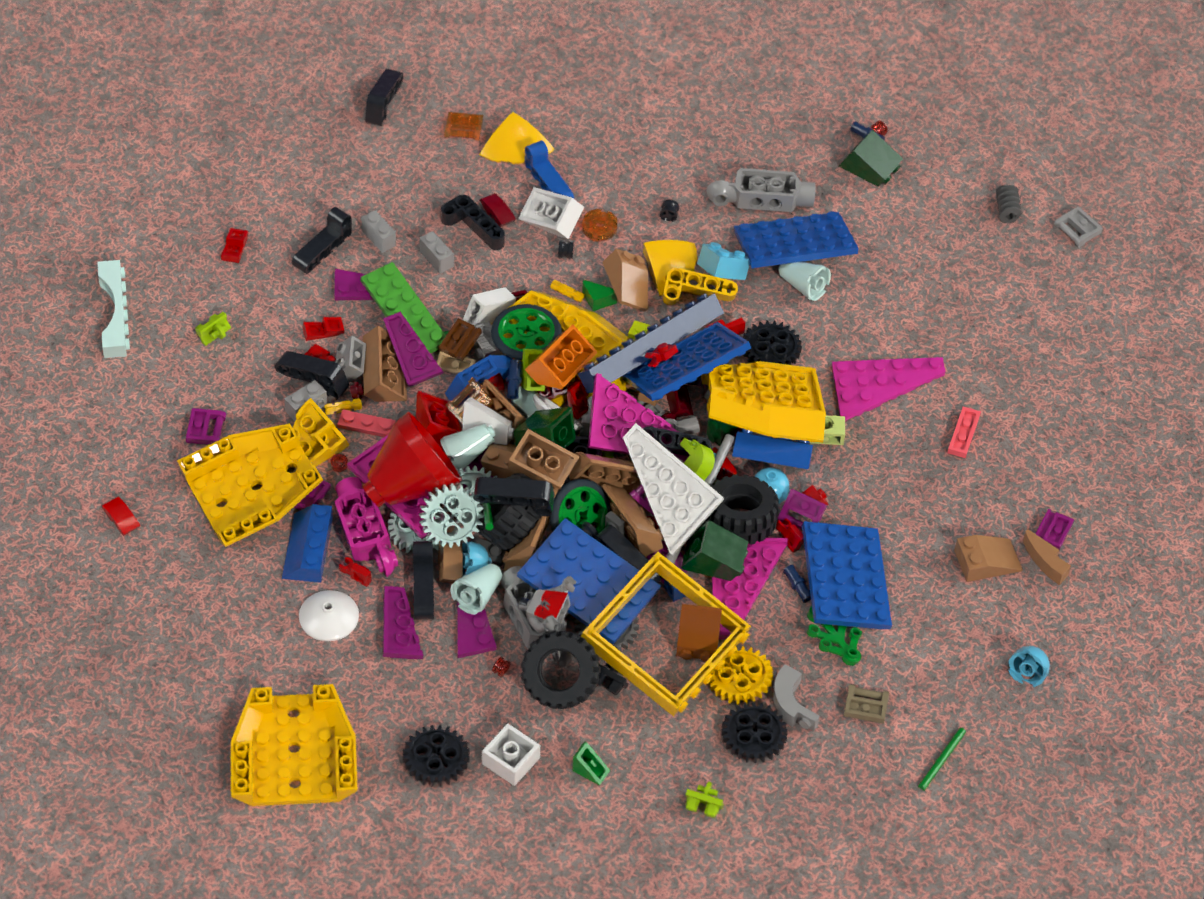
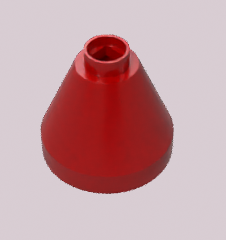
[362,412,462,507]

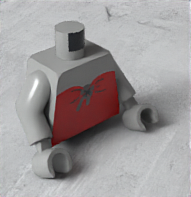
[519,576,576,633]

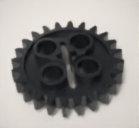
[743,320,802,365]
[721,702,788,763]
[403,725,470,787]

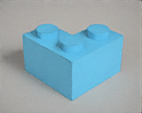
[697,242,750,280]

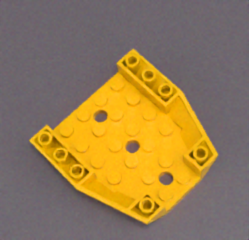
[503,290,630,406]
[701,361,826,443]
[177,423,323,547]
[231,684,358,806]

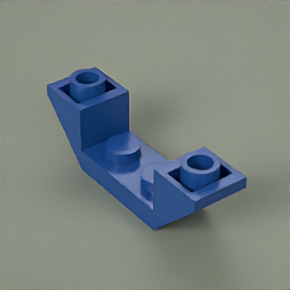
[445,355,513,409]

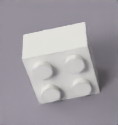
[482,724,540,786]

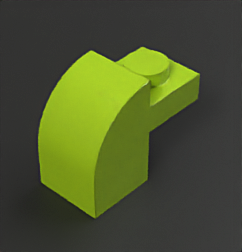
[520,349,545,391]
[680,438,715,481]

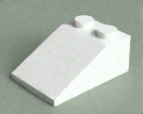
[518,187,584,239]

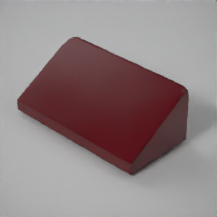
[666,385,694,417]

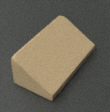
[437,351,477,374]

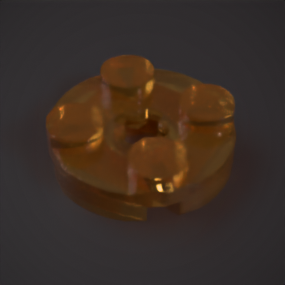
[582,209,618,242]

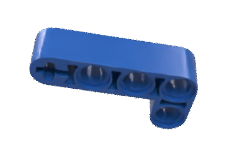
[524,140,574,199]

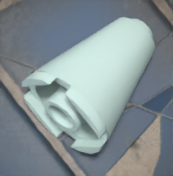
[779,262,831,301]
[440,424,496,471]
[450,564,502,615]

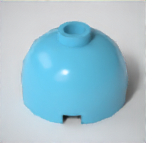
[754,467,789,504]
[462,541,492,577]
[1008,646,1050,687]

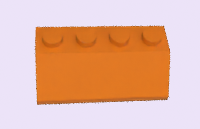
[525,324,598,389]

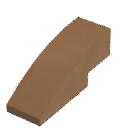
[438,526,463,583]
[1023,529,1071,585]

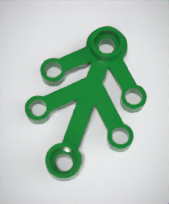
[807,607,862,666]

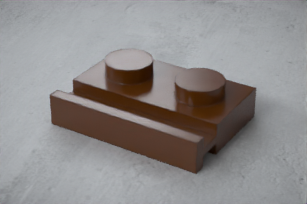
[439,318,482,361]

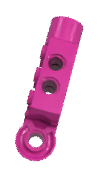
[334,477,399,578]

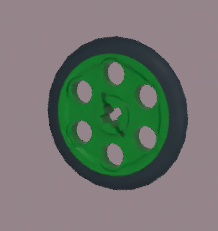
[491,304,562,361]
[549,479,612,533]

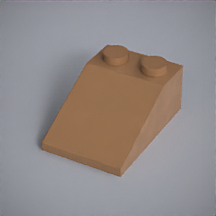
[602,248,648,311]
[508,429,580,489]
[954,535,1023,582]

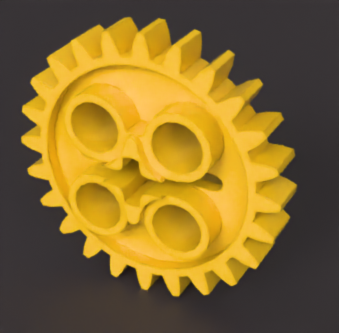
[709,646,773,705]

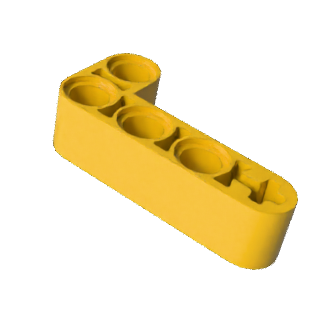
[662,268,738,305]

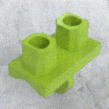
[195,312,231,346]
[685,781,724,818]

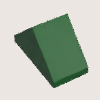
[582,280,618,311]
[572,742,610,785]

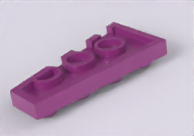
[334,269,409,300]
[383,312,444,387]
[383,586,424,659]
[457,601,497,658]

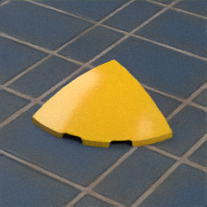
[479,112,554,164]
[643,240,697,296]
[293,398,350,466]

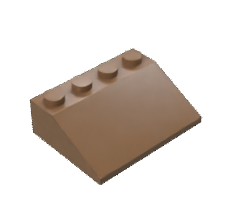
[502,487,559,571]

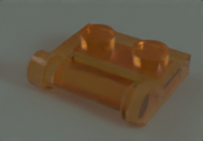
[444,112,483,141]
[446,377,494,425]

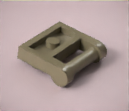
[844,684,889,724]

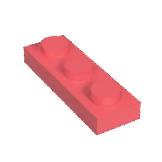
[947,406,981,459]
[337,410,396,437]

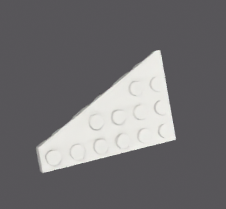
[623,423,724,556]

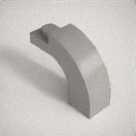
[773,664,820,731]

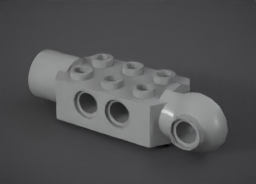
[706,168,815,212]
[500,566,574,668]

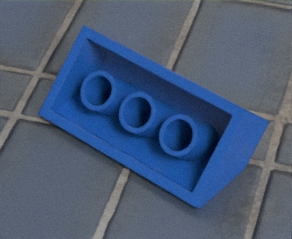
[732,428,814,469]
[282,504,333,583]

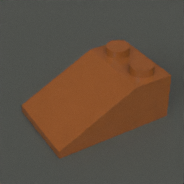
[676,604,722,662]

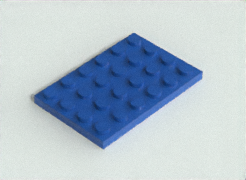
[734,211,858,268]
[622,322,751,401]
[517,518,661,645]
[802,521,892,629]

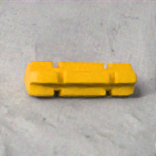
[550,280,585,302]
[324,398,362,415]

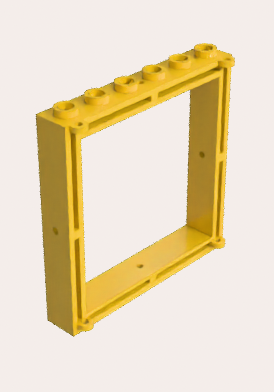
[581,552,751,717]

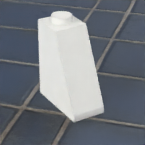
[463,287,517,326]
[462,398,515,445]

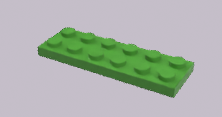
[361,262,446,354]

